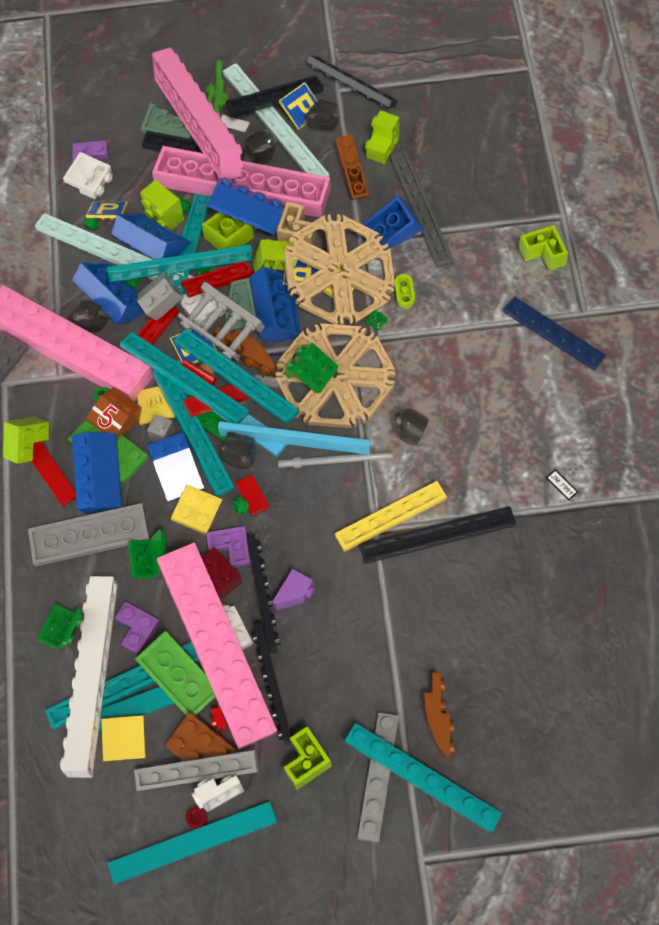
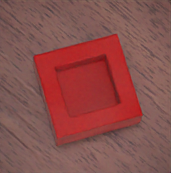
[210,707,229,734]

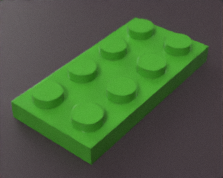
[68,420,149,485]
[135,631,215,716]

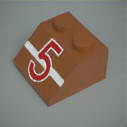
[86,387,142,438]

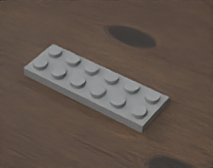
[28,503,150,567]

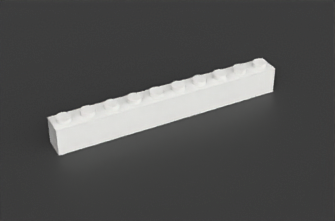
[60,576,118,778]

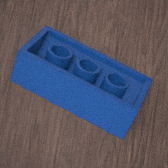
[207,177,285,235]
[112,213,191,259]
[72,261,144,324]
[250,266,301,343]
[72,432,123,514]

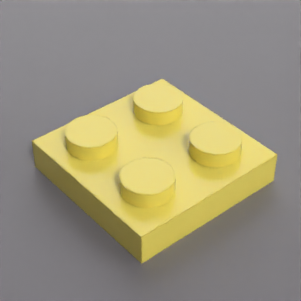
[171,484,222,535]

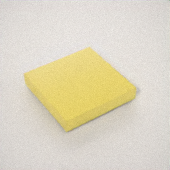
[102,716,146,761]

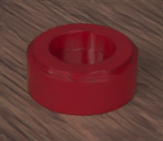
[186,807,208,830]

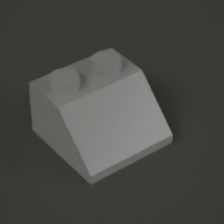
[137,271,184,321]

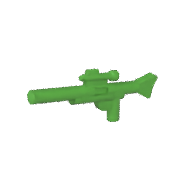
[206,60,228,121]

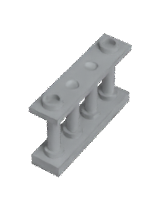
[178,282,265,362]

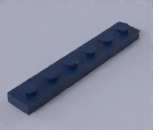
[504,297,606,371]

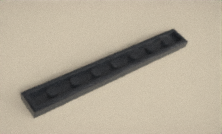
[359,506,516,564]

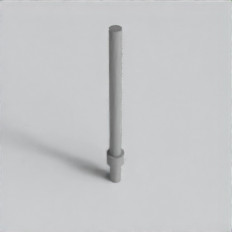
[278,451,393,469]

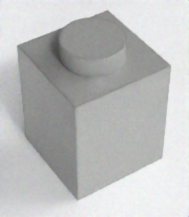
[147,415,175,442]

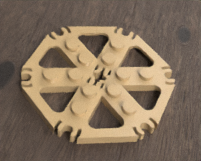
[284,214,395,325]
[275,323,395,428]

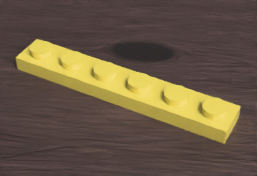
[335,481,447,552]

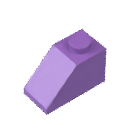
[272,569,315,610]

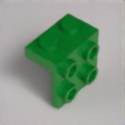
[283,342,338,394]
[127,529,167,580]
[36,604,83,651]

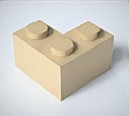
[277,202,317,245]

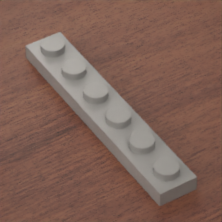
[358,713,399,843]
[134,750,259,791]

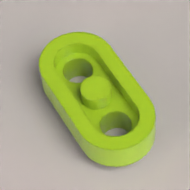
[395,274,415,309]

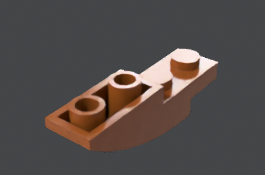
[335,134,369,200]
[214,327,276,377]
[424,673,454,760]

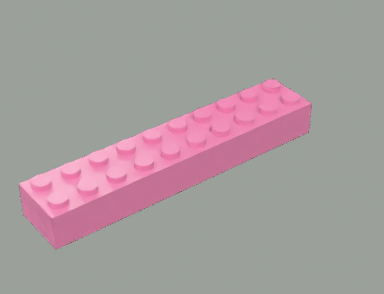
[152,47,243,179]
[152,146,331,218]
[0,285,153,402]
[157,542,277,750]

